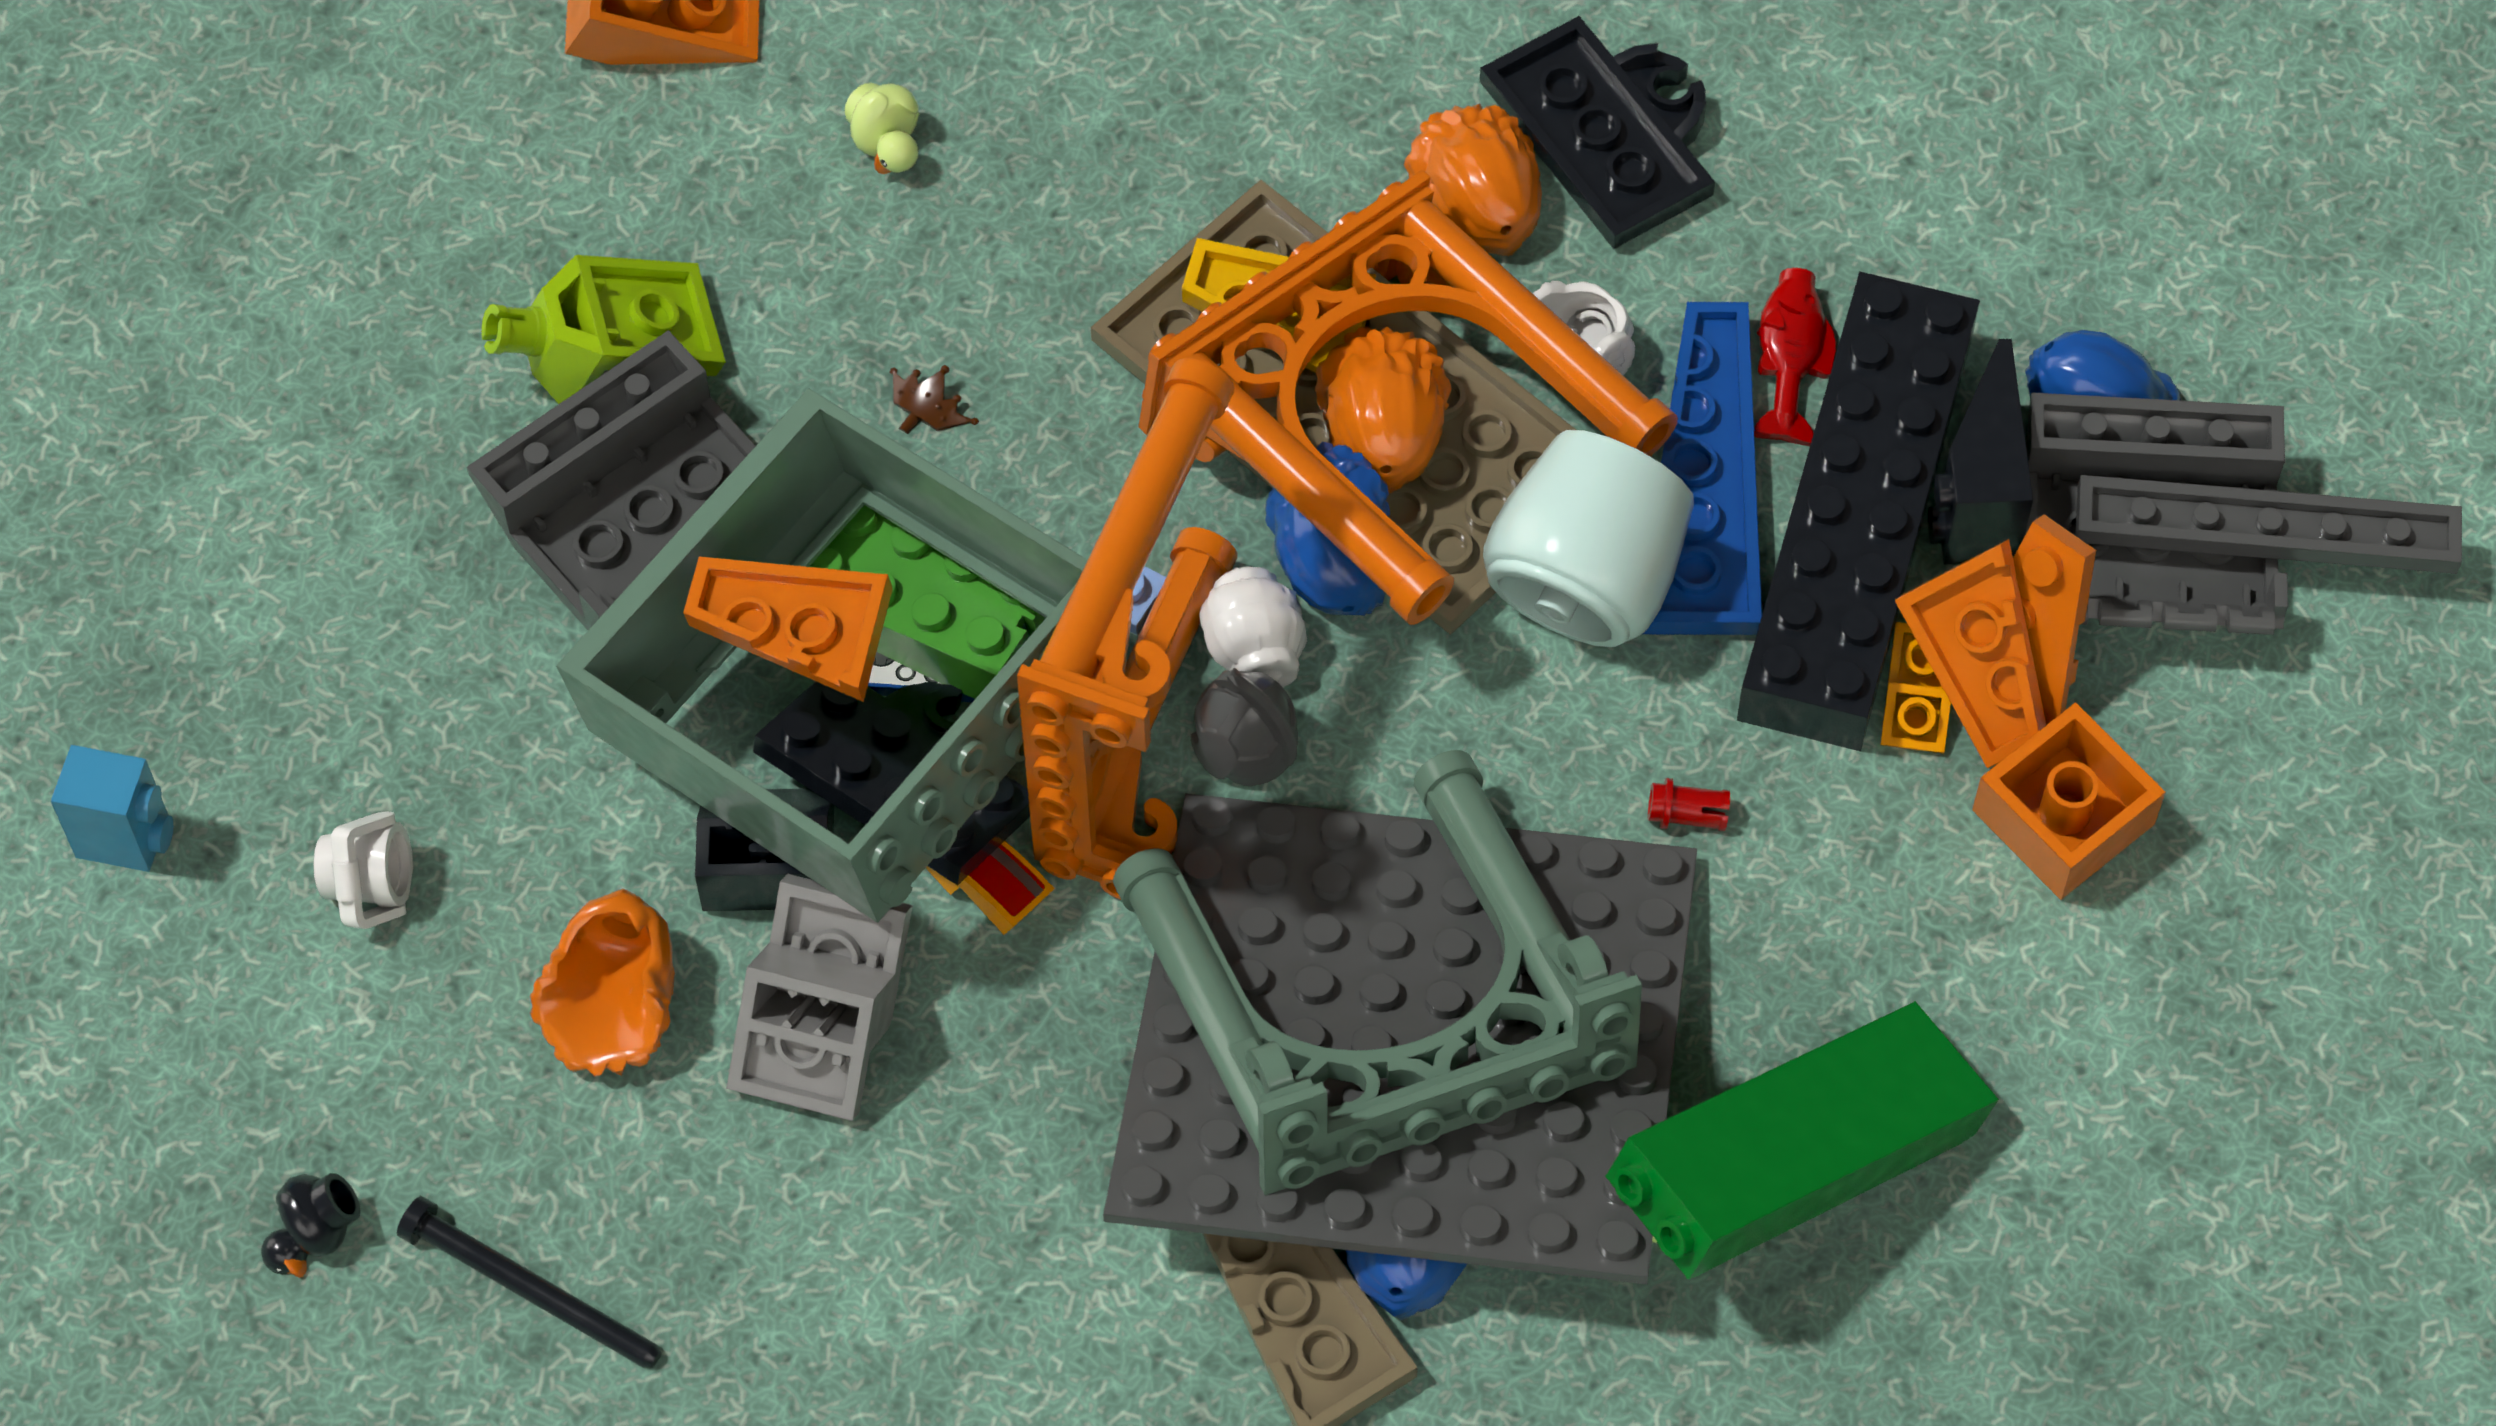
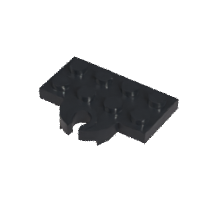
[1479,16,1715,249]
[753,681,1030,886]

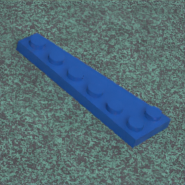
[1642,302,1762,635]

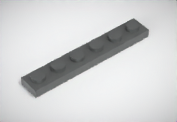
[2076,475,2462,574]

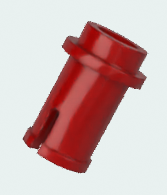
[1647,778,1730,831]

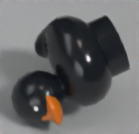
[261,1173,360,1278]

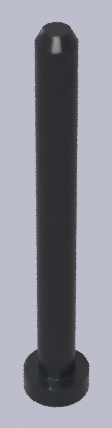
[397,1196,662,1368]

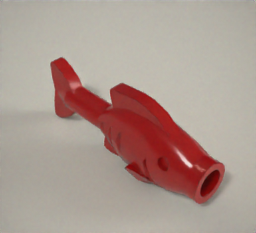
[1754,268,1836,446]

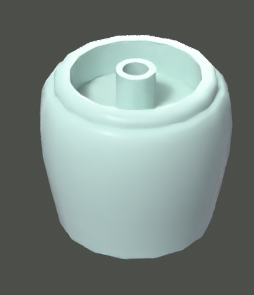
[1483,430,1694,647]

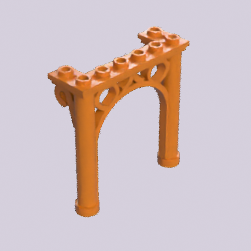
[1138,170,1678,625]
[1017,358,1238,900]

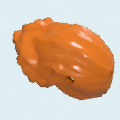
[1404,104,1542,256]
[1315,326,1452,494]
[530,888,675,1077]

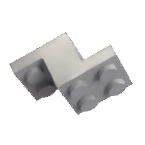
[726,874,913,1121]

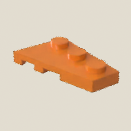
[2013,514,2096,725]
[1895,539,2046,768]
[683,556,893,702]

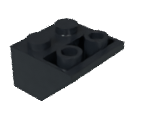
[695,788,834,911]

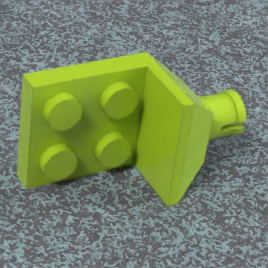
[481,255,726,404]

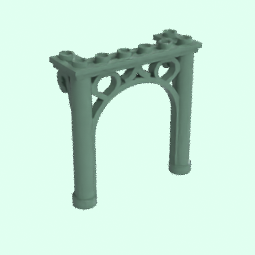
[1113,750,1642,1196]

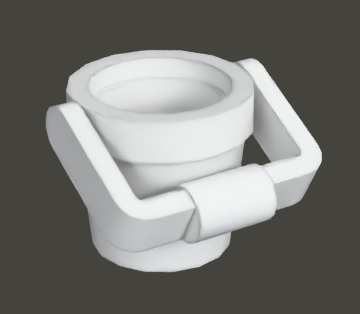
[314,811,413,929]

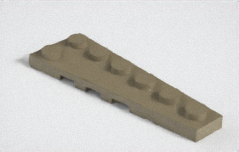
[1202,1233,1418,1426]

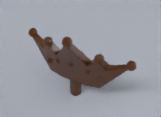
[890,365,979,434]

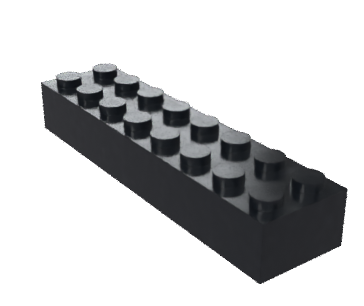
[1737,271,1980,752]

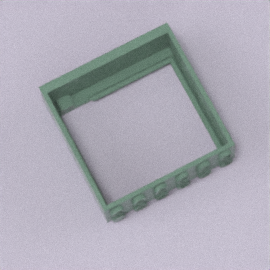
[556,388,1087,923]

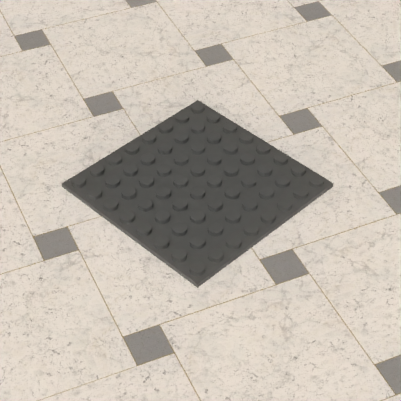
[1103,793,1697,1285]

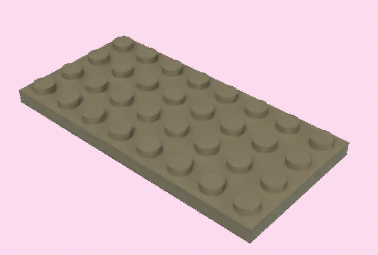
[1091,179,1576,635]

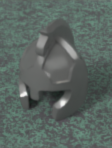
[1191,668,1298,787]

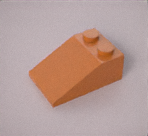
[565,0,760,65]

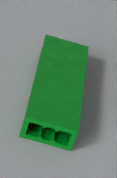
[1605,1001,1999,1280]

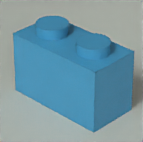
[51,745,174,872]

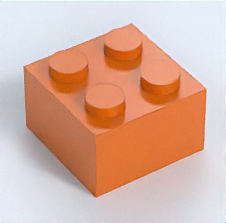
[1972,702,2166,900]

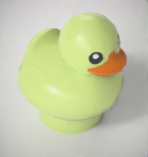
[845,83,919,174]

